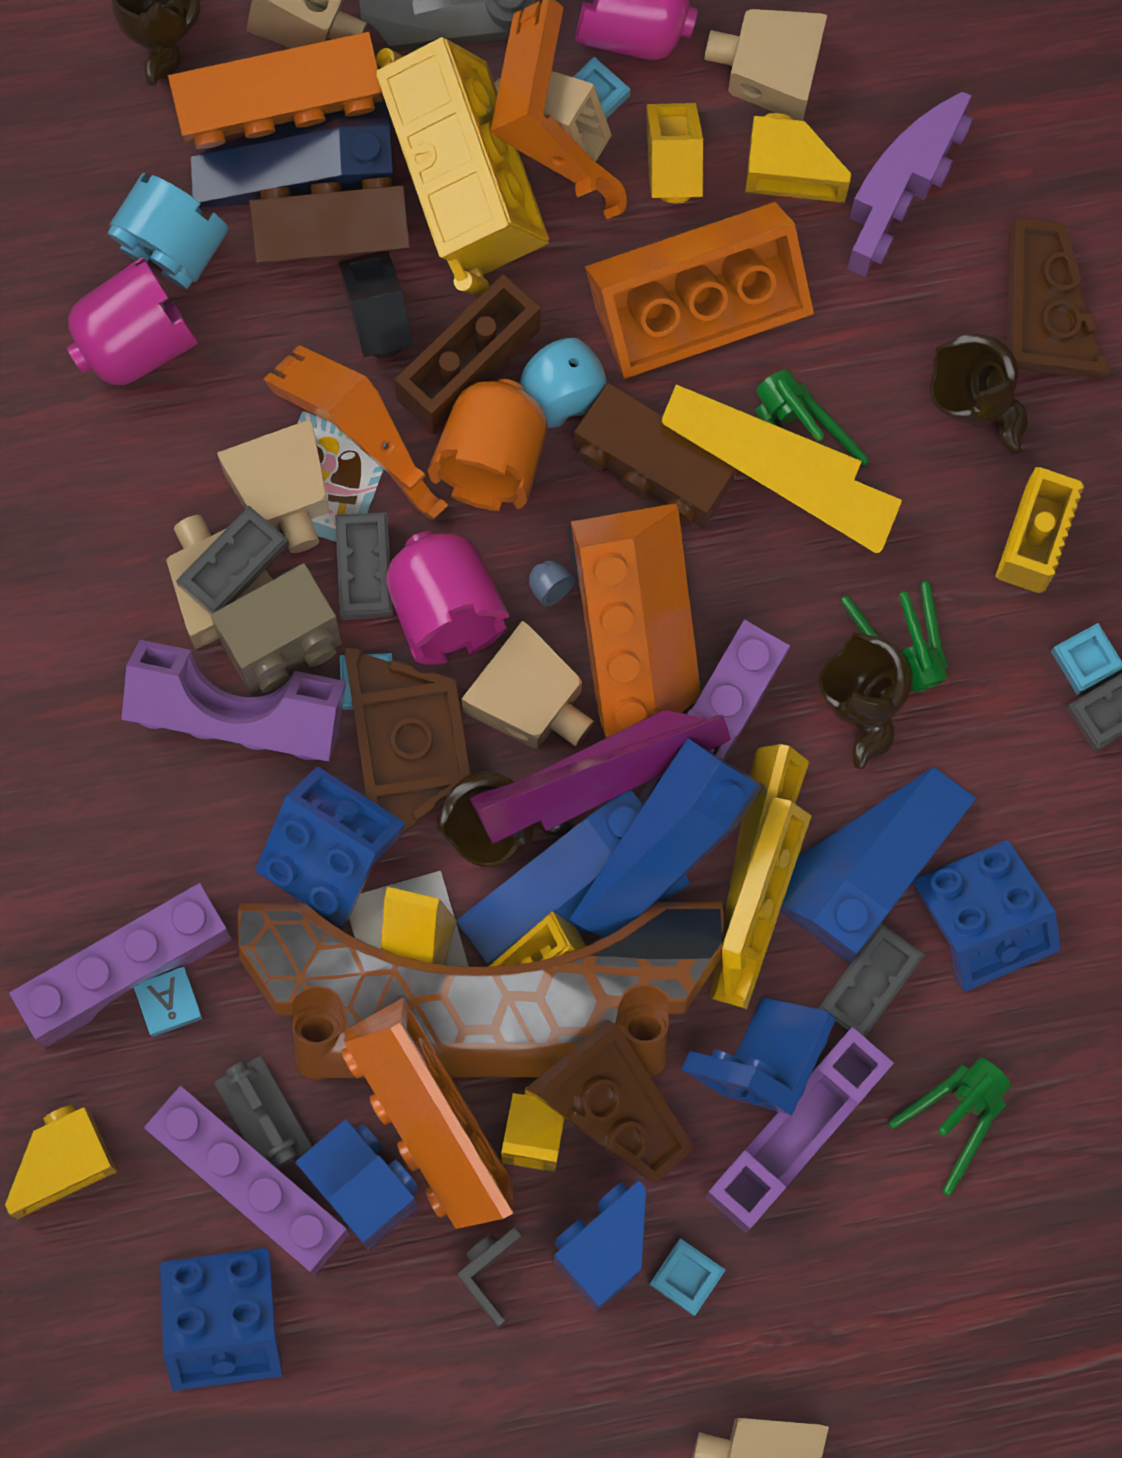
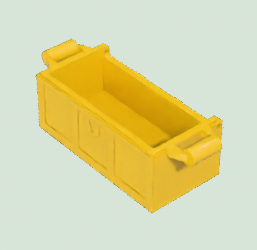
[376,37,550,297]

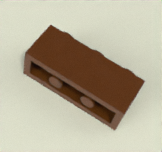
[249,177,410,264]
[394,274,541,434]
[573,383,738,529]

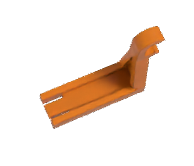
[490,0,627,220]
[263,345,448,520]

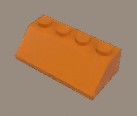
[168,32,383,149]
[585,202,814,379]
[571,503,701,738]
[341,997,513,1229]

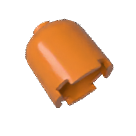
[428,379,548,511]

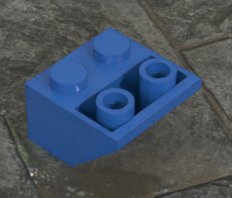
[553,1181,646,1312]

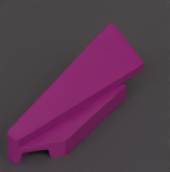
[470,710,731,844]

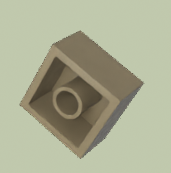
[210,563,342,695]

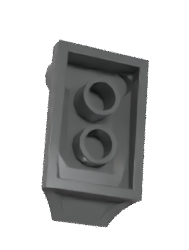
[359,0,535,52]

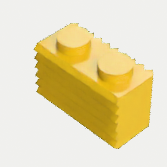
[995,467,1084,593]

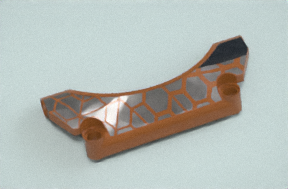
[238,901,724,1080]

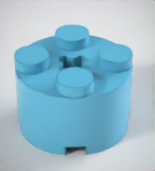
[107,173,229,290]

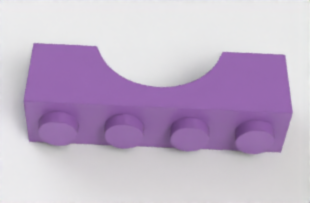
[121,640,346,762]
[9,883,232,1048]
[705,1027,894,1233]
[144,1085,350,1276]

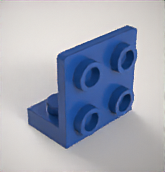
[256,766,406,926]
[914,841,1061,992]
[681,998,836,1115]
[160,1248,283,1391]

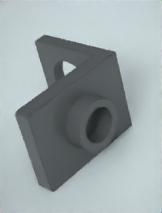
[457,1227,522,1329]

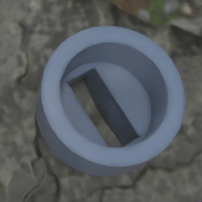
[529,561,575,607]

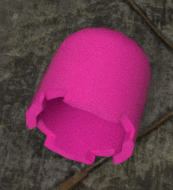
[575,0,698,61]
[66,257,198,385]
[386,531,509,665]

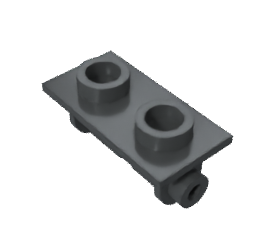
[213,1056,312,1170]

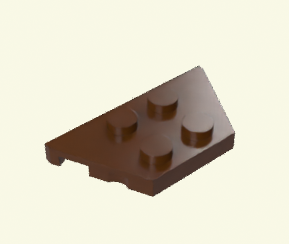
[344,647,471,835]

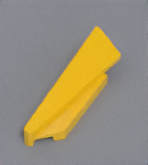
[662,384,902,553]
[710,744,811,1010]

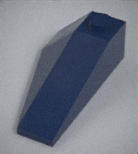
[191,100,394,207]

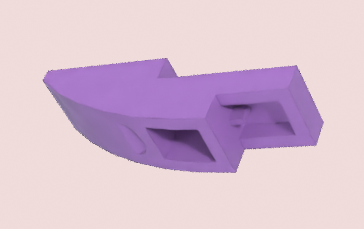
[847,92,974,277]
[638,619,791,805]

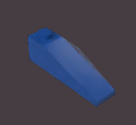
[570,738,764,938]
[780,767,976,964]
[456,790,690,965]

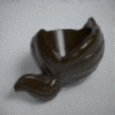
[112,0,200,86]
[930,333,1028,455]
[819,632,913,769]
[437,771,573,867]

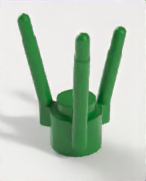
[755,369,869,466]
[841,581,949,694]
[888,1058,1011,1196]

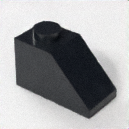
[339,251,413,358]

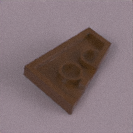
[1007,217,1111,379]
[526,1020,695,1184]

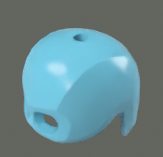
[519,338,607,428]

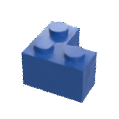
[295,1119,419,1250]

